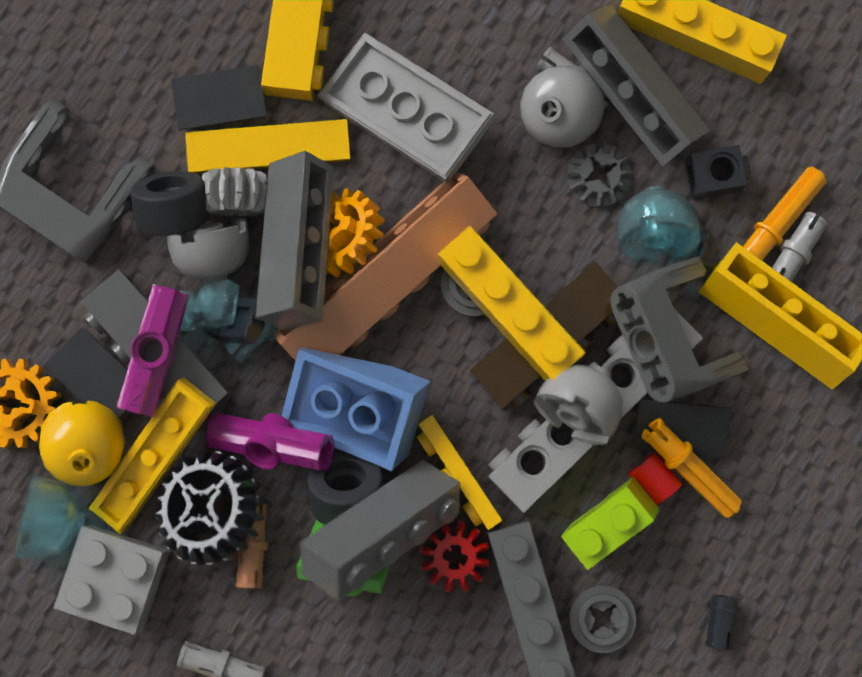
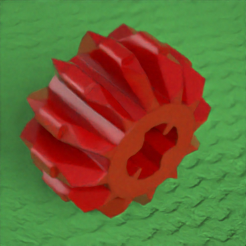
[419,521,490,592]

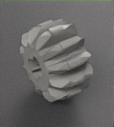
[202,167,268,218]

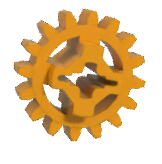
[326,188,384,278]
[0,358,61,448]

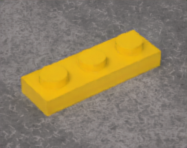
[416,415,502,530]

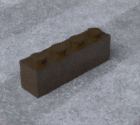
[469,261,618,410]

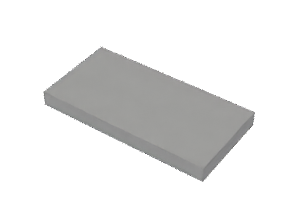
[317,32,496,184]

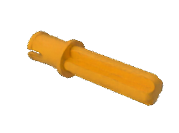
[743,167,826,261]
[641,419,742,518]

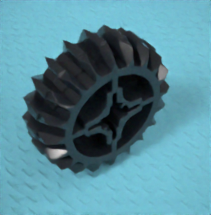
[153,451,266,566]

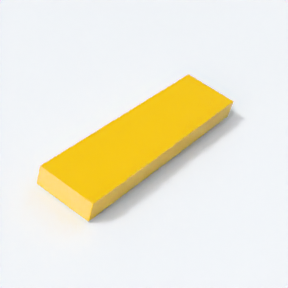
[185,119,351,174]
[89,378,216,534]

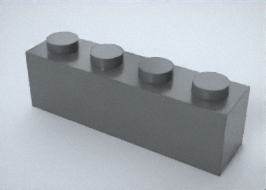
[562,4,711,167]
[256,151,334,330]
[81,269,233,420]
[300,460,460,601]
[487,520,575,677]

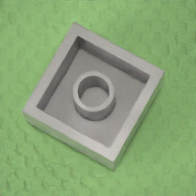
[54,525,170,635]

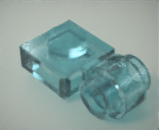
[180,280,240,331]

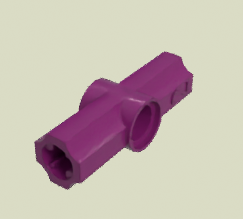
[117,285,190,418]
[205,413,335,471]

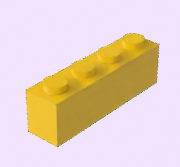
[261,0,334,101]
[617,0,787,84]
[438,226,585,381]
[698,242,862,390]

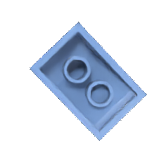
[282,347,431,471]

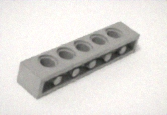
[487,309,703,513]

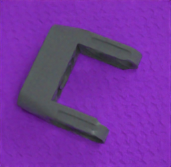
[0,99,156,263]
[611,256,749,402]

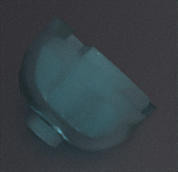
[617,186,700,261]
[15,475,85,560]

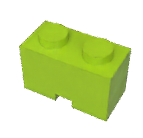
[561,476,660,570]

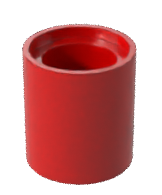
[627,451,683,505]

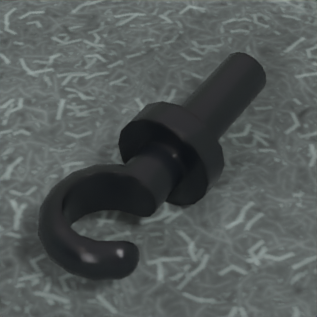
[686,208,721,269]

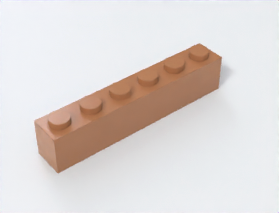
[272,172,497,361]

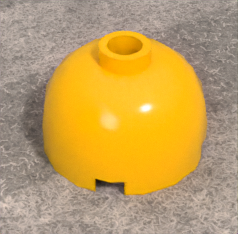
[39,401,125,487]

